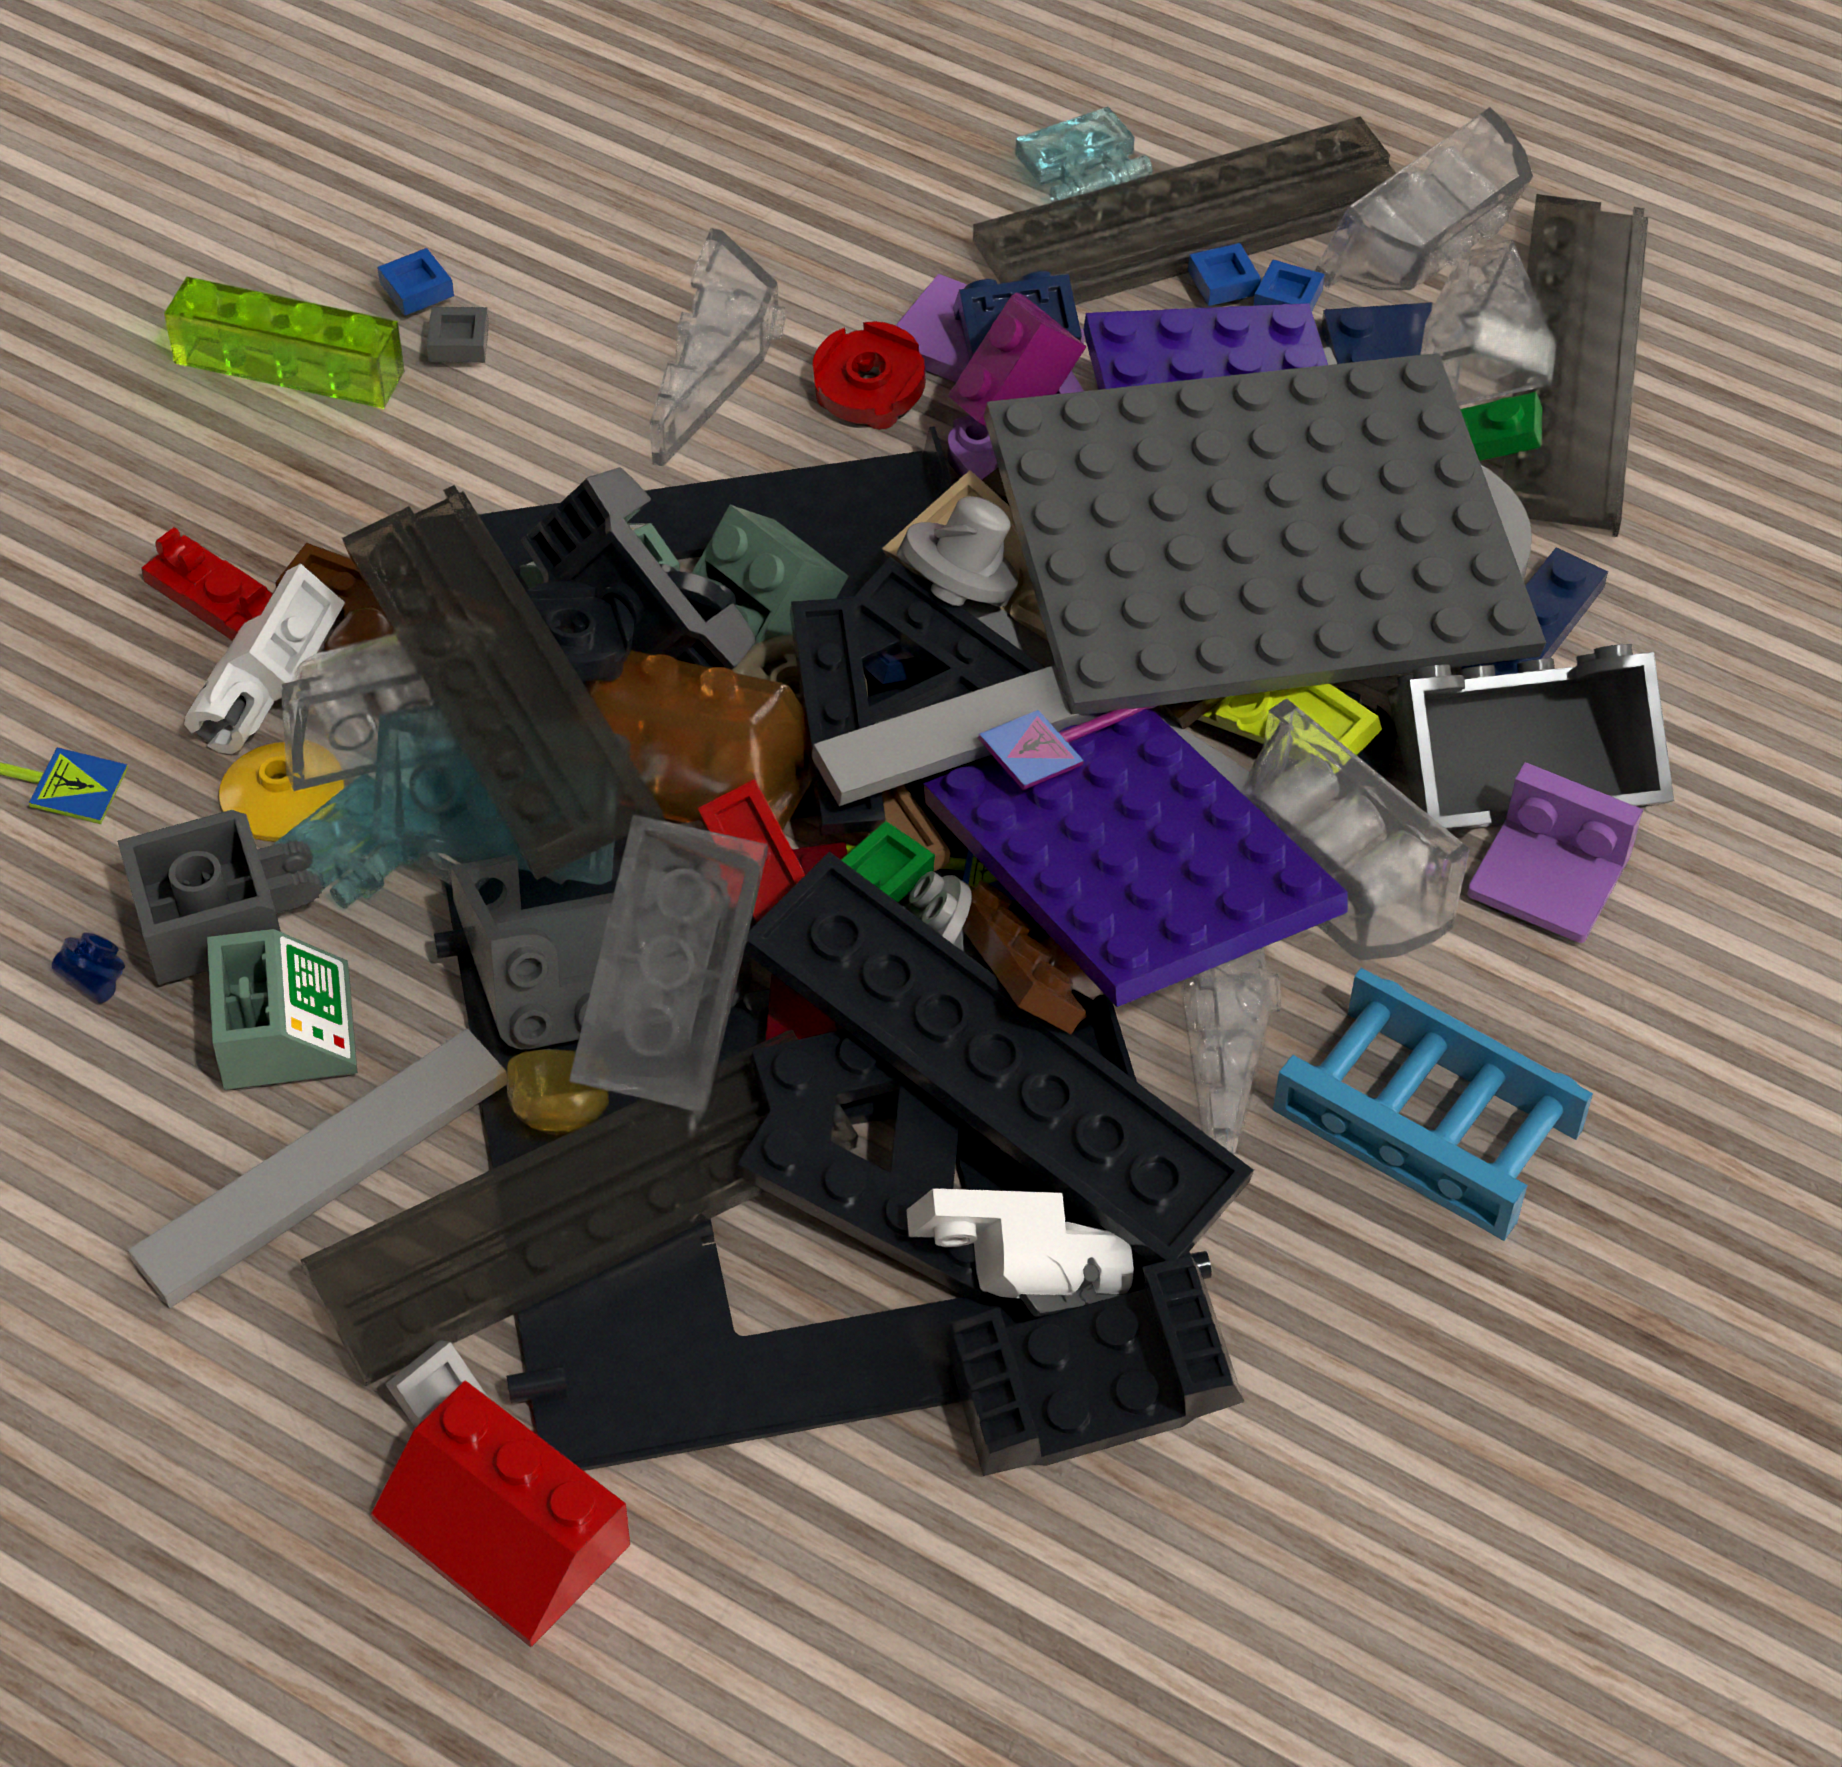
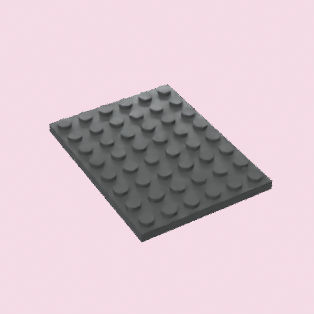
[984,353,1546,716]

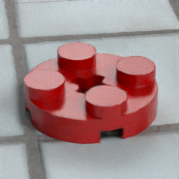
[813,321,926,430]

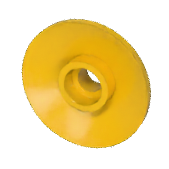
[219,742,345,842]

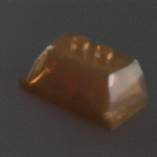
[538,650,813,831]

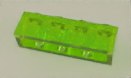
[164,276,405,409]

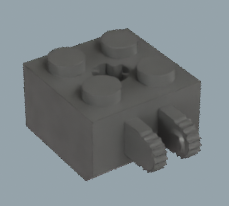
[117,810,322,985]

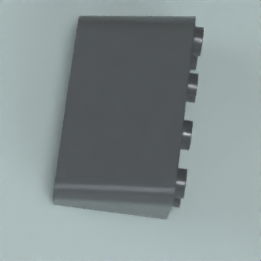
[1387,644,1674,834]
[451,820,752,1049]

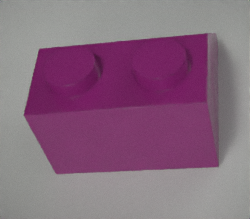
[948,292,1087,426]

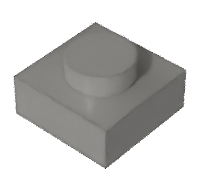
[386,1340,488,1428]

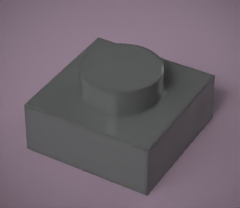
[427,307,489,363]

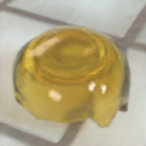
[507,1049,610,1135]

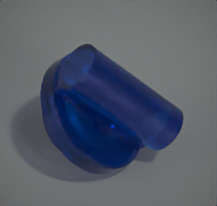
[52,932,125,1004]

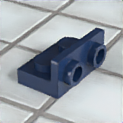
[953,271,1082,361]

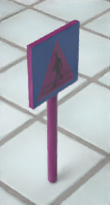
[978,706,1156,790]

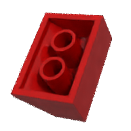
[371,1380,630,1647]

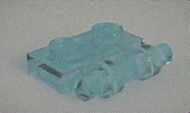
[1015,107,1153,208]
[273,772,440,909]

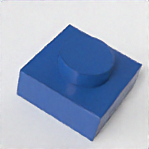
[1188,243,1261,306]
[377,248,454,316]
[1253,259,1325,311]

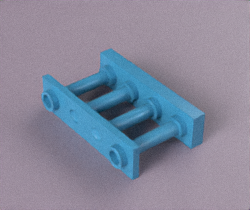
[1273,968,1593,1241]

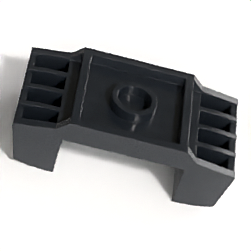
[520,467,756,724]
[945,1256,1244,1476]

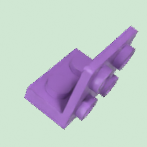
[1467,762,1644,943]

